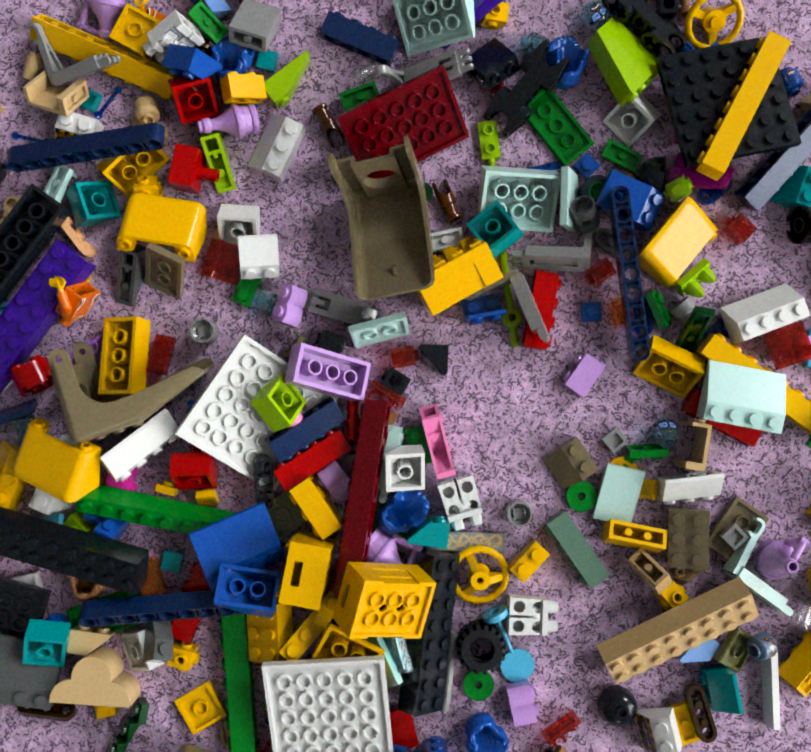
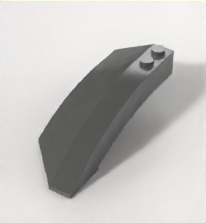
[0,634,62,711]

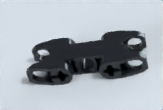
[601,0,687,58]
[483,39,571,138]

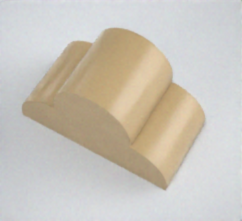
[49,646,141,708]

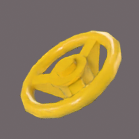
[684,0,744,49]
[455,545,510,604]

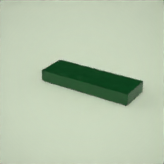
[675,306,715,352]

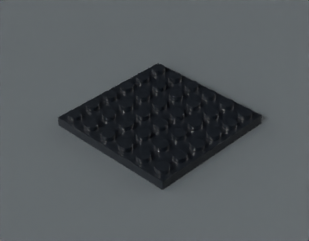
[655,36,802,168]

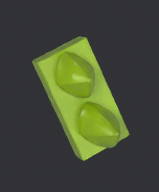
[676,258,715,297]

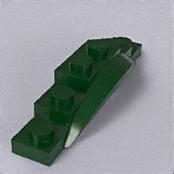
[109,697,149,752]

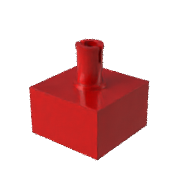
[168,76,220,125]
[168,143,220,195]
[169,443,218,490]

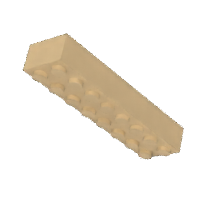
[596,576,759,684]

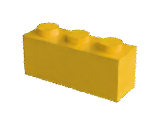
[602,519,667,553]

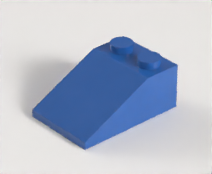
[596,169,665,231]
[213,563,281,618]

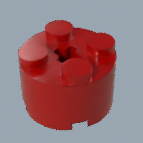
[10,355,53,397]

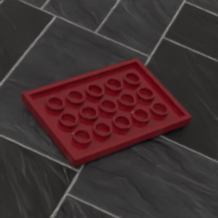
[336,64,469,179]

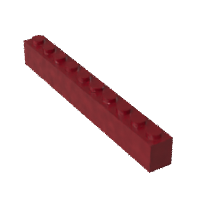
[331,399,392,599]

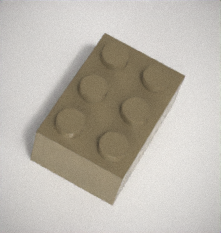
[668,507,710,571]

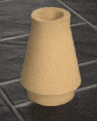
[22,51,44,81]

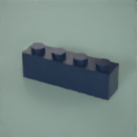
[320,11,399,68]
[265,396,346,463]

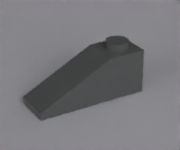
[115,244,146,307]
[143,620,174,663]

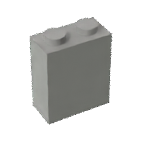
[228,0,281,53]

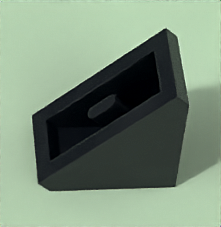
[418,344,449,376]

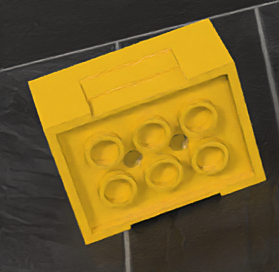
[416,236,504,316]
[276,530,337,611]
[333,561,437,639]

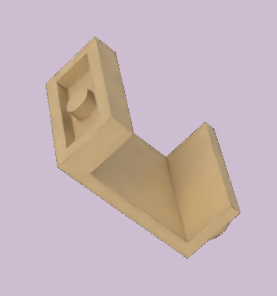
[23,69,90,117]
[674,418,712,472]

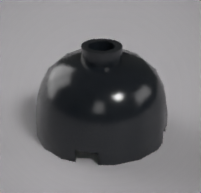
[636,157,666,194]
[786,206,811,244]
[597,685,638,727]

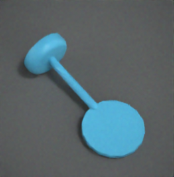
[482,604,535,682]

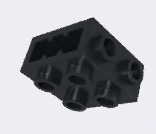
[466,38,520,91]

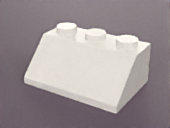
[248,115,306,182]
[654,470,725,504]

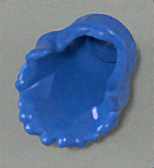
[211,35,255,85]
[545,35,590,90]
[376,490,430,535]
[465,712,509,752]

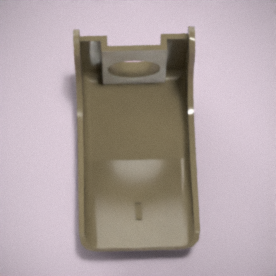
[327,135,435,301]
[48,342,215,443]

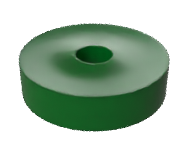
[565,481,597,512]
[463,670,494,701]

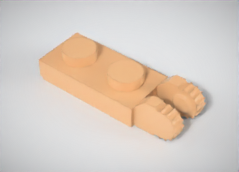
[61,216,97,258]

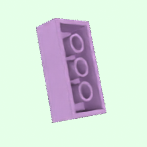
[284,342,371,401]

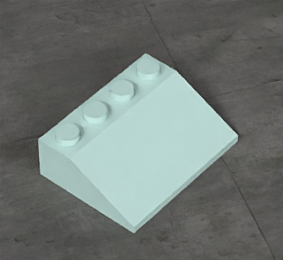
[392,0,475,57]
[478,165,561,232]
[696,360,786,434]

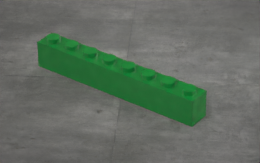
[76,484,236,534]
[219,614,259,752]

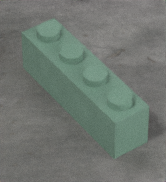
[544,509,610,589]

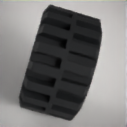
[456,620,506,675]

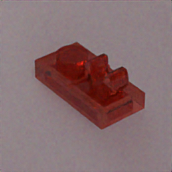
[146,334,176,375]
[367,380,406,409]
[542,709,581,747]

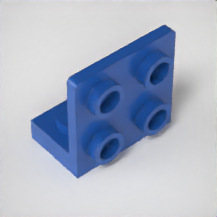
[461,293,506,326]

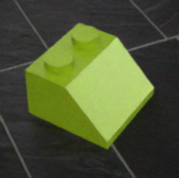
[250,372,306,432]

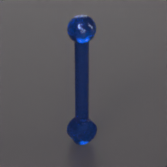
[94,86,122,119]
[12,132,49,142]

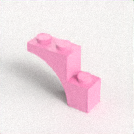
[418,403,456,480]

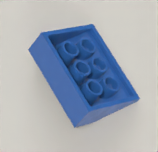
[188,502,285,592]

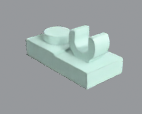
[44,165,77,203]

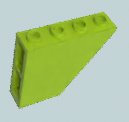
[587,17,658,107]

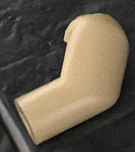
[674,568,704,582]

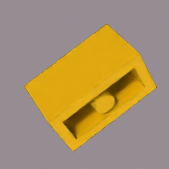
[220,71,267,104]
[508,538,550,583]

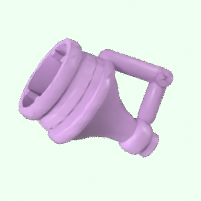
[75,0,126,43]
[197,103,260,139]
[367,527,422,565]
[753,535,810,580]

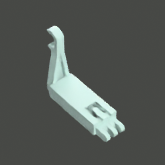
[343,409,405,503]
[723,517,793,616]

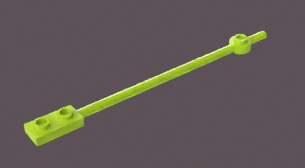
[477,120,521,347]

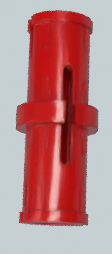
[345,401,360,441]

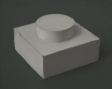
[601,427,629,454]
[719,522,749,551]

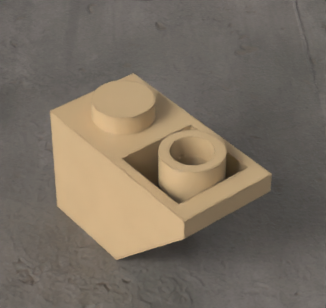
[67,624,116,656]

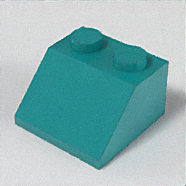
[769,166,811,209]
[66,181,122,228]
[466,200,524,259]
[407,515,450,549]
[22,619,71,667]
[698,663,744,714]

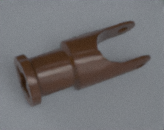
[311,103,345,149]
[432,179,462,224]

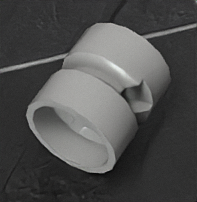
[669,295,696,327]
[189,318,219,344]
[504,499,532,527]

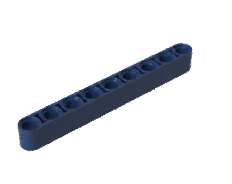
[6,123,165,172]
[608,186,650,361]
[78,590,245,627]

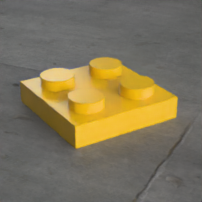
[109,3,161,57]
[174,680,228,735]

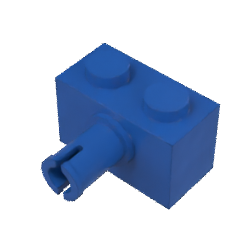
[82,513,130,541]

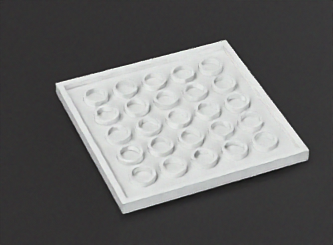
[175,333,338,491]
[261,655,394,752]

